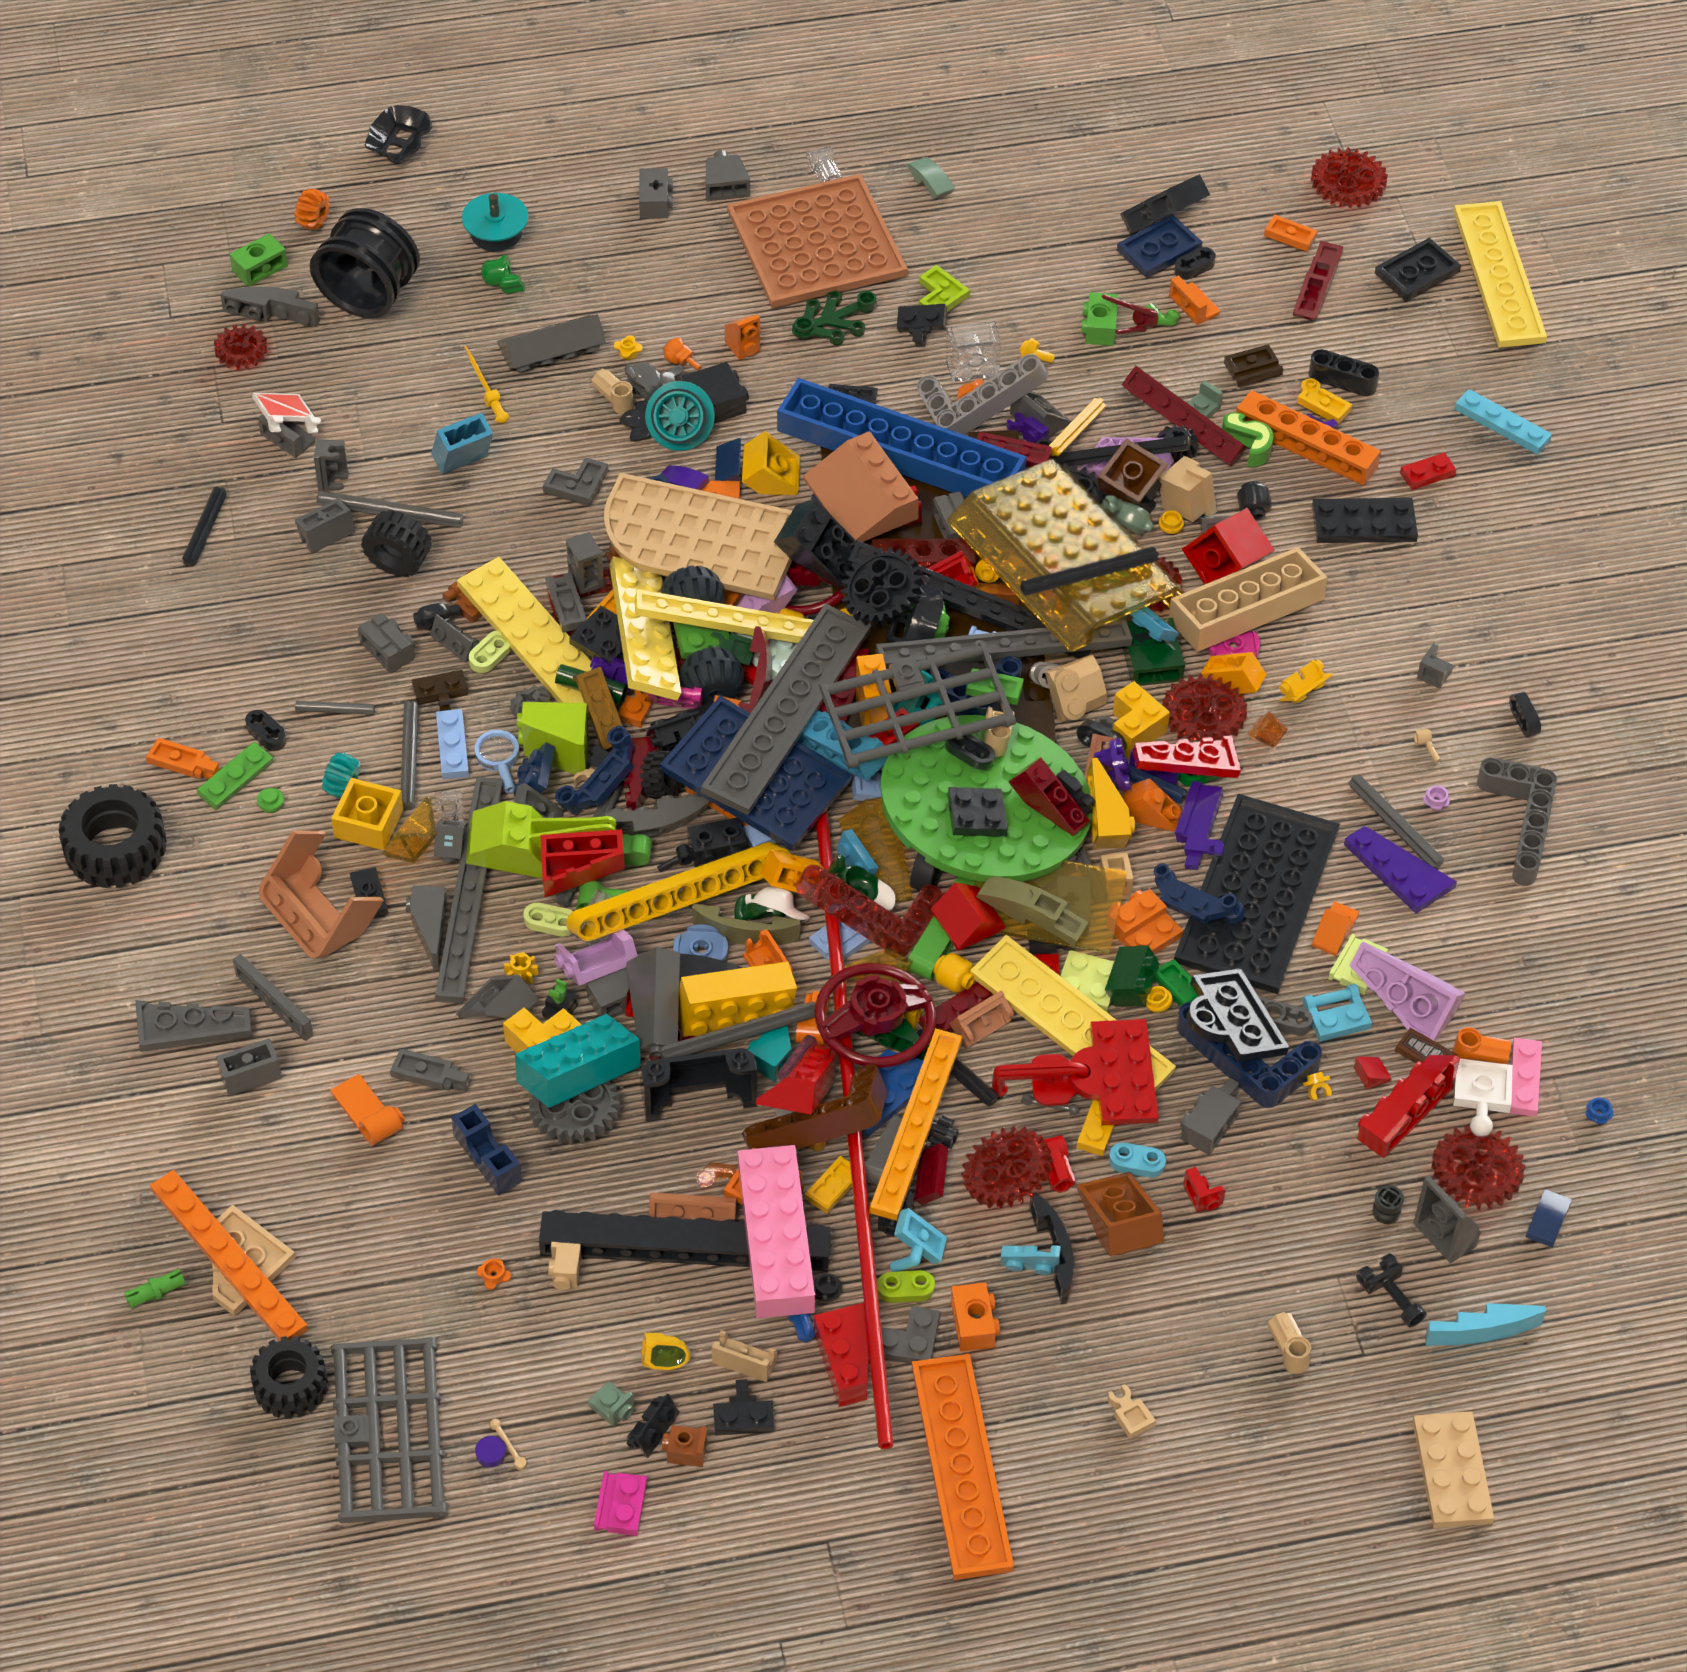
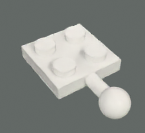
[1453,1059,1513,1137]

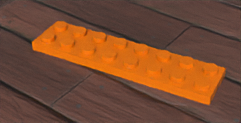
[911,1354,1014,1580]

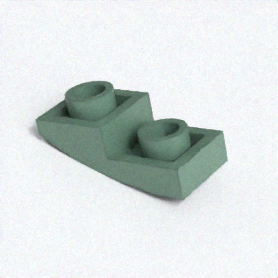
[907,157,955,200]

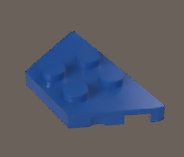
[863,1050,924,1137]

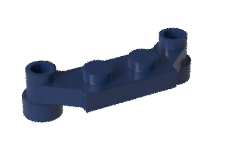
[555,726,635,815]
[1154,863,1245,925]

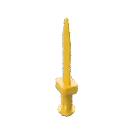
[464,346,509,423]

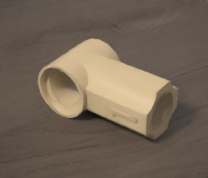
[591,369,634,414]
[1268,1312,1311,1374]

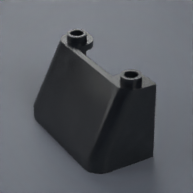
[640,1048,757,1122]

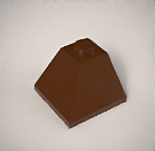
[1098,438,1168,504]

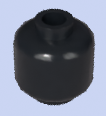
[1237,481,1272,520]

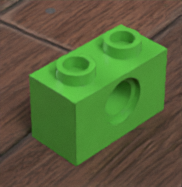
[229,233,288,287]
[1081,292,1118,346]

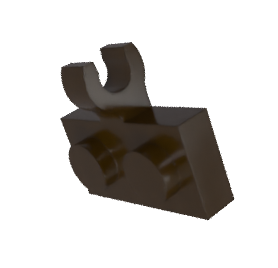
[411,670,468,711]

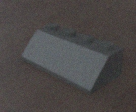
[497,314,606,372]

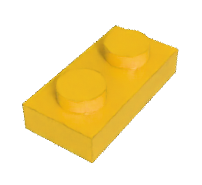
[1076,1100,1115,1156]

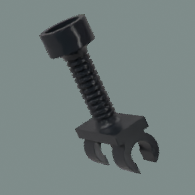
[1356,1253,1427,1328]

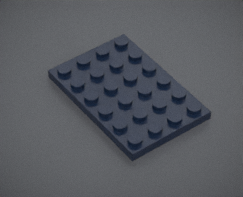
[660,695,852,851]

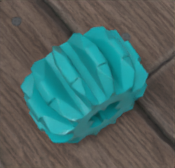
[322,752,360,798]

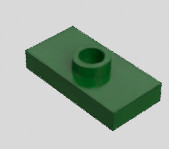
[1154,959,1198,1007]

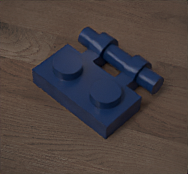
[514,742,555,796]

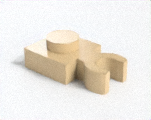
[1108,1384,1156,1439]

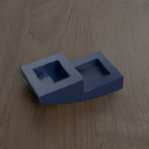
[1525,1189,1572,1248]

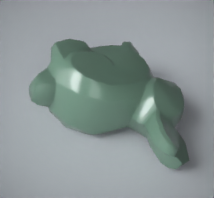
[1101,495,1154,536]

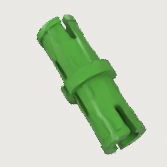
[124,1268,186,1309]

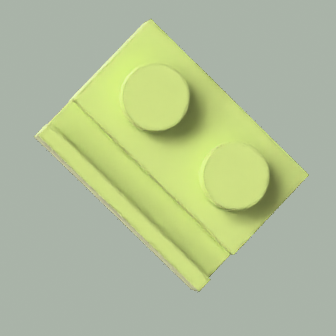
[1328,934,1388,995]

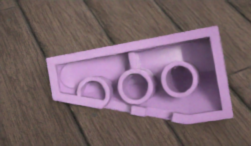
[1350,941,1466,1041]

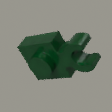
[707,632,752,666]

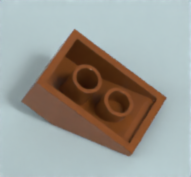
[1077,1172,1164,1256]

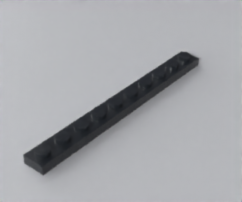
[847,541,1091,659]

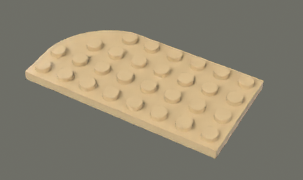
[604,473,792,601]

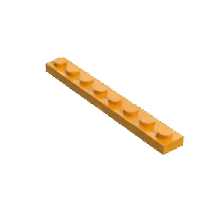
[870,1029,962,1221]

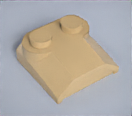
[1045,655,1107,722]

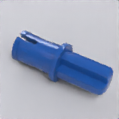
[788,1313,815,1343]

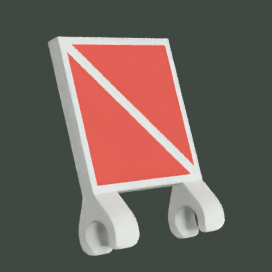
[252,393,321,434]

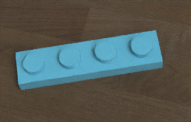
[1454,389,1552,455]

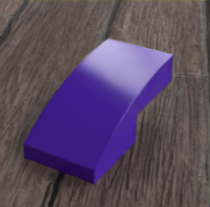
[662,465,709,490]

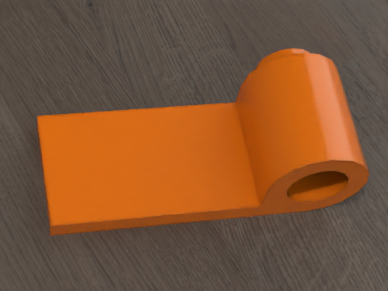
[330,1074,405,1146]

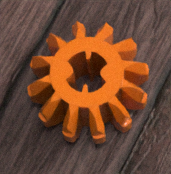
[294,188,331,230]

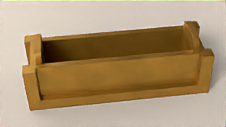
[572,667,622,750]

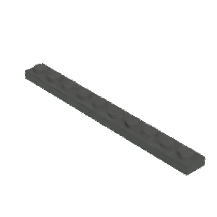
[875,620,1133,669]
[435,777,503,1004]

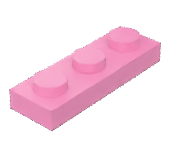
[1510,1038,1542,1117]

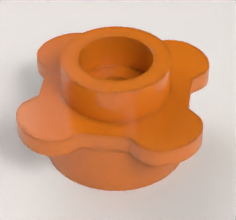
[477,1258,511,1290]

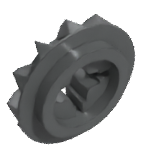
[510,685,550,717]

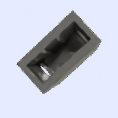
[705,150,750,202]

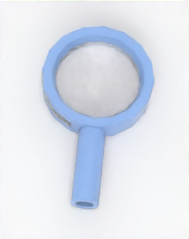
[475,730,519,793]

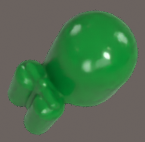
[481,255,525,294]

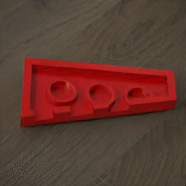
[1132,736,1241,778]

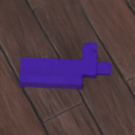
[1175,781,1224,870]

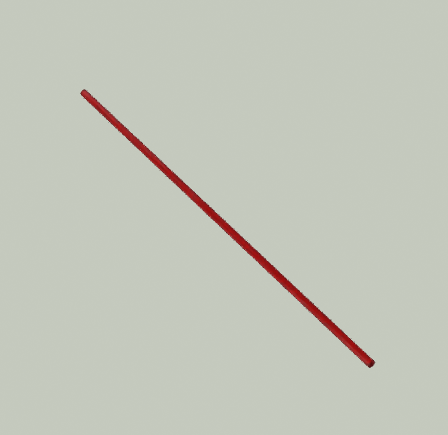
[816,809,893,1450]

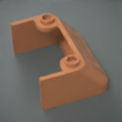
[259,830,384,958]

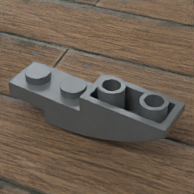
[220,287,320,327]
[604,794,710,837]

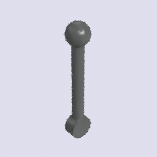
[1021,1094,1079,1115]

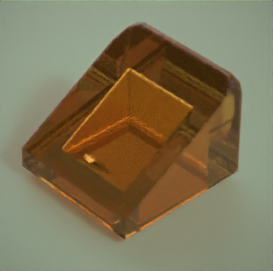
[1248,711,1288,748]

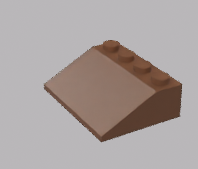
[803,431,918,542]

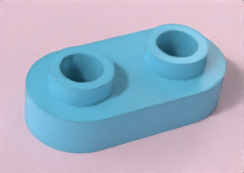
[1109,1142,1166,1178]

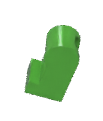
[622,834,653,866]

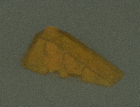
[839,797,913,902]

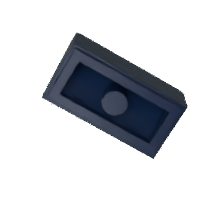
[715,438,741,481]

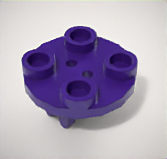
[1094,738,1132,792]

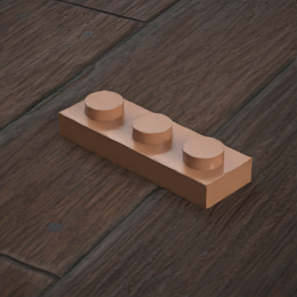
[649,1192,737,1221]

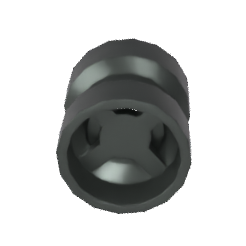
[1372,1185,1404,1224]

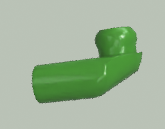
[1145,304,1180,326]

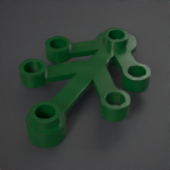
[792,290,876,345]

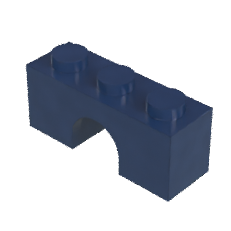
[451,1104,522,1195]

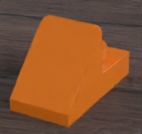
[1312,901,1359,956]

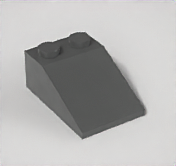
[1413,1175,1481,1264]

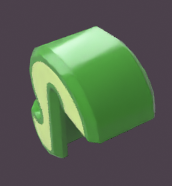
[1222,412,1274,467]

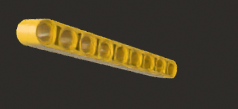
[566,842,790,941]

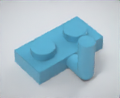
[890,1208,947,1272]

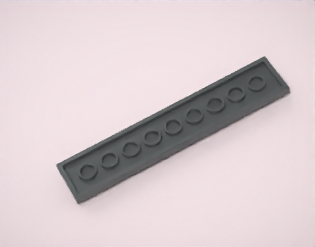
[701,604,871,815]

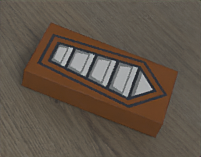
[1395,1027,1458,1063]

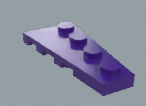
[1344,826,1457,914]

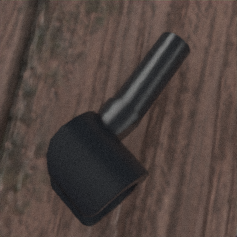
[657,844,692,872]

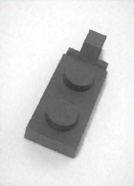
[390,1049,470,1091]

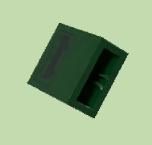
[1122,617,1185,686]

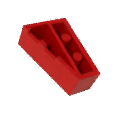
[540,829,625,898]
[814,1303,869,1407]

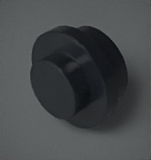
[813,1273,842,1302]

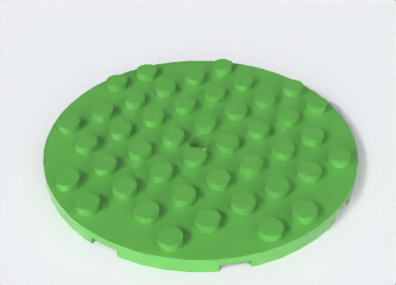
[879,715,1093,882]

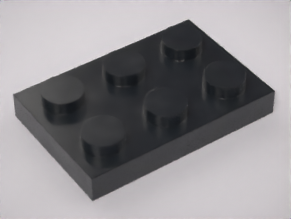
[1375,237,1461,301]

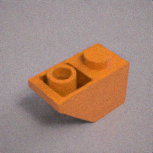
[725,314,760,360]
[1122,778,1183,832]

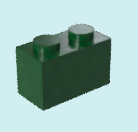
[1105,945,1159,1007]

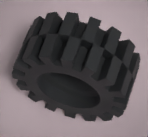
[640,751,682,799]

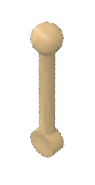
[490,1418,527,1470]

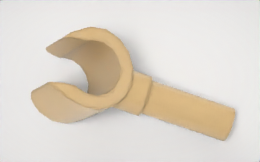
[1414,729,1441,763]

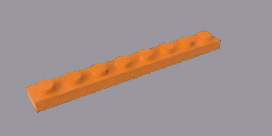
[150,1169,308,1341]

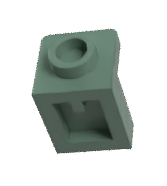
[1188,381,1223,419]
[588,1381,634,1427]

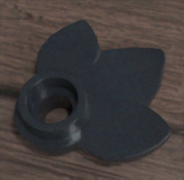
[619,400,651,441]

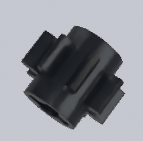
[927,1116,959,1149]

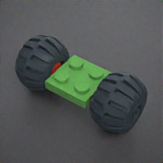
[661,565,744,705]

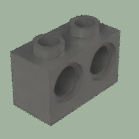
[566,532,604,595]

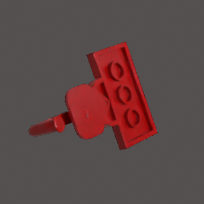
[992,1019,1159,1126]

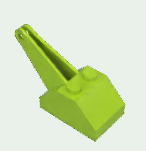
[466,801,616,879]

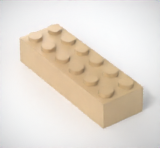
[1169,547,1327,652]

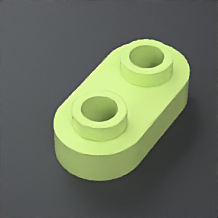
[469,630,511,673]
[523,903,573,937]

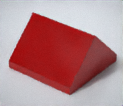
[931,882,1006,951]

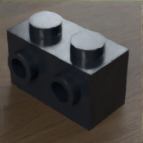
[687,817,747,868]

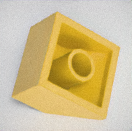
[742,431,800,495]

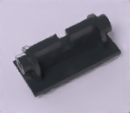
[645,710,699,749]
[626,1393,679,1458]

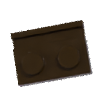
[1224,344,1283,387]

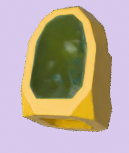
[641,1333,691,1370]

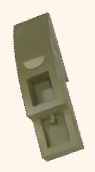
[976,876,1089,946]

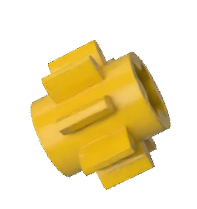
[504,952,539,984]

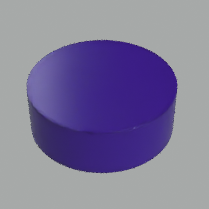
[475,1436,506,1468]

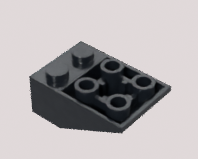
[774,499,856,588]

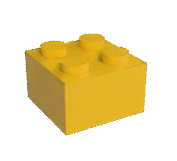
[331,778,404,851]

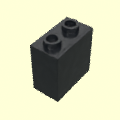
[682,362,749,423]

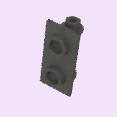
[430,614,479,663]

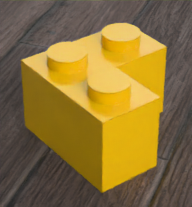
[1113,681,1170,758]
[503,1008,581,1053]

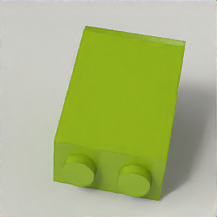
[517,702,589,775]

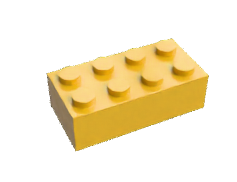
[678,962,797,1037]

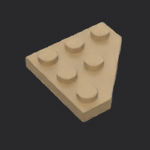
[212,1204,296,1316]

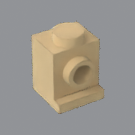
[1099,853,1133,897]
[548,1242,582,1290]

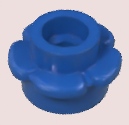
[1585,1097,1613,1124]

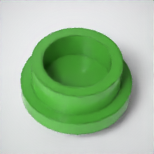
[257,788,284,813]

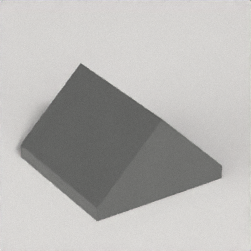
[1010,391,1071,438]

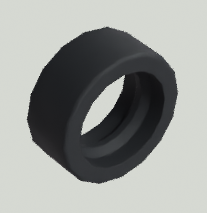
[910,853,943,894]

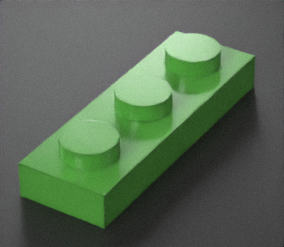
[197,741,273,811]

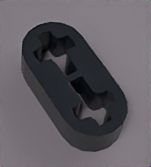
[1174,247,1216,280]
[1509,692,1541,737]
[245,710,286,751]

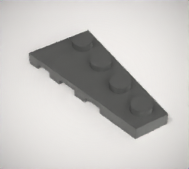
[135,1000,252,1052]

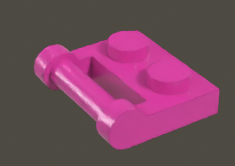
[648,686,703,709]

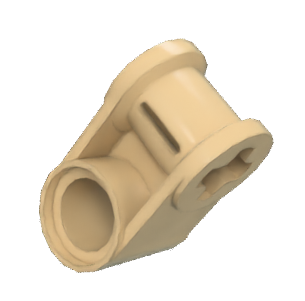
[984,707,1014,757]

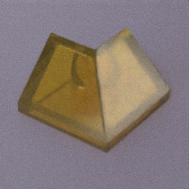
[382,796,437,863]

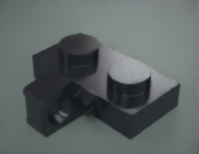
[897,304,947,347]
[713,1379,774,1436]

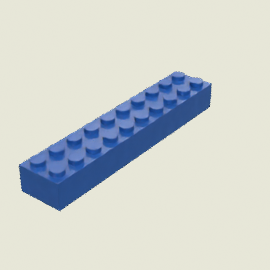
[777,378,1027,511]

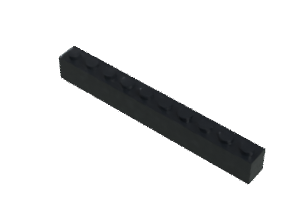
[539,1210,831,1272]

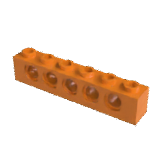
[1236,390,1381,486]

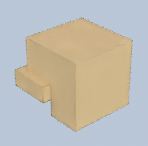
[1159,456,1217,522]

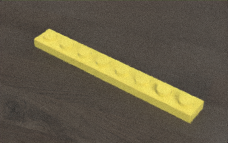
[634,589,814,643]

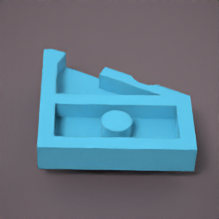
[1000,1246,1061,1275]

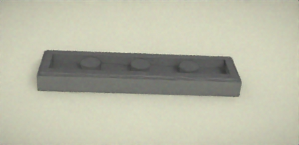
[233,954,313,1041]

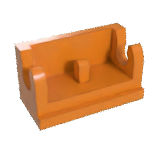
[743,929,793,975]

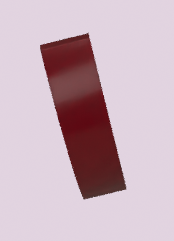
[739,626,772,714]

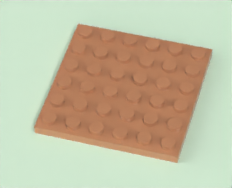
[727,174,908,308]

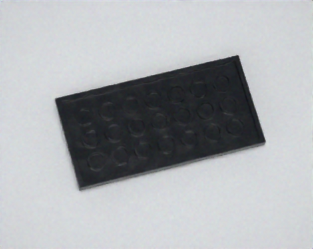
[1174,794,1340,994]

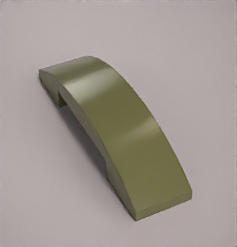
[692,904,801,945]

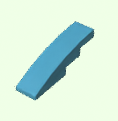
[1425,1303,1546,1346]

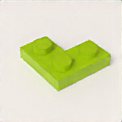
[919,265,970,312]

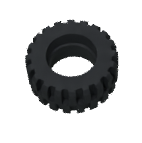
[59,784,167,888]

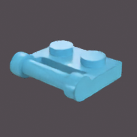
[1302,984,1372,1042]

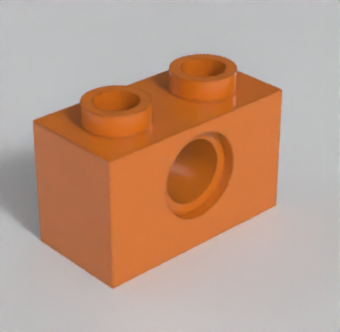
[951,1282,1000,1352]

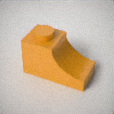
[1201,652,1267,694]

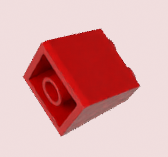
[1182,508,1274,585]

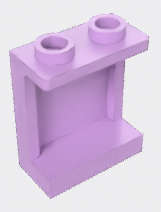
[554,929,638,986]

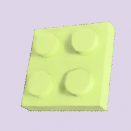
[1060,950,1114,1012]

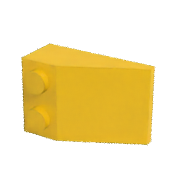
[1087,758,1135,850]

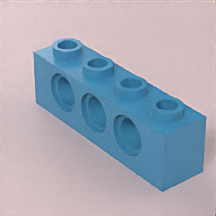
[797,711,887,781]

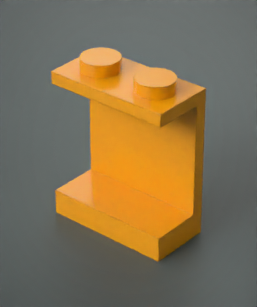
[856,654,891,726]

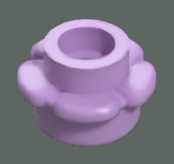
[1423,785,1450,810]

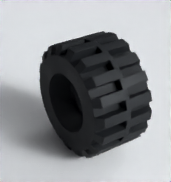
[361,510,432,577]
[250,1336,328,1419]

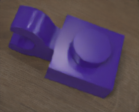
[1006,412,1049,443]
[590,657,631,691]

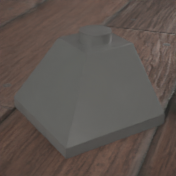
[456,974,539,1019]

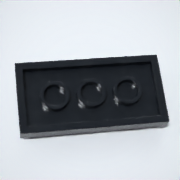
[1312,498,1418,543]

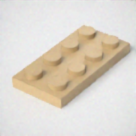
[1412,1411,1494,1528]

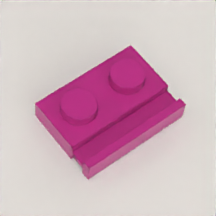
[594,1471,647,1536]

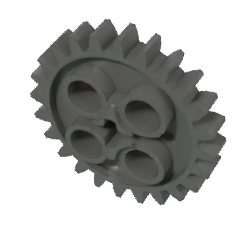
[529,1081,621,1145]

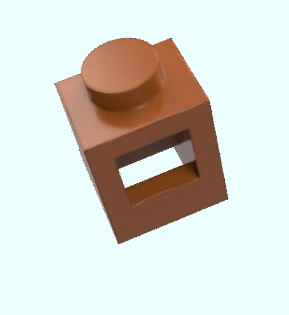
[662,1425,707,1467]

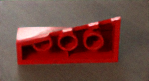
[756,1044,838,1115]
[1357,1055,1460,1159]

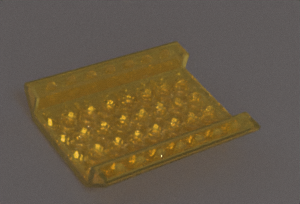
[947,459,1186,652]

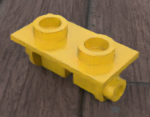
[1279,660,1333,703]

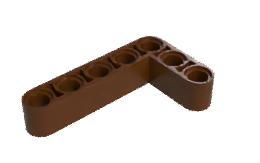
[742,1064,887,1150]

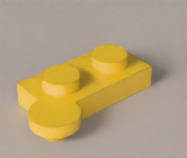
[1297,378,1352,425]

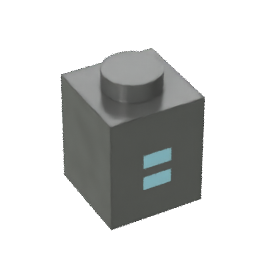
[434,819,466,862]

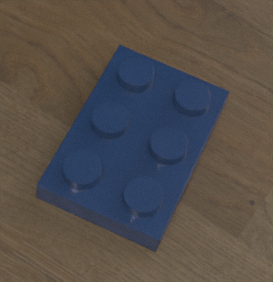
[1117,214,1203,278]

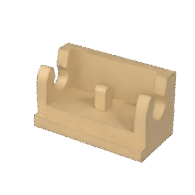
[712,1330,778,1382]

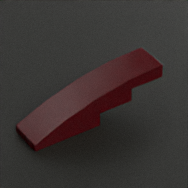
[1293,240,1343,321]

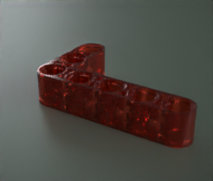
[796,865,943,958]

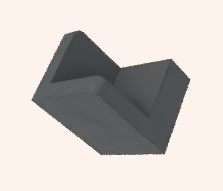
[1417,643,1454,689]

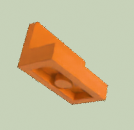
[1169,276,1220,325]

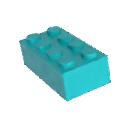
[515,1014,641,1108]

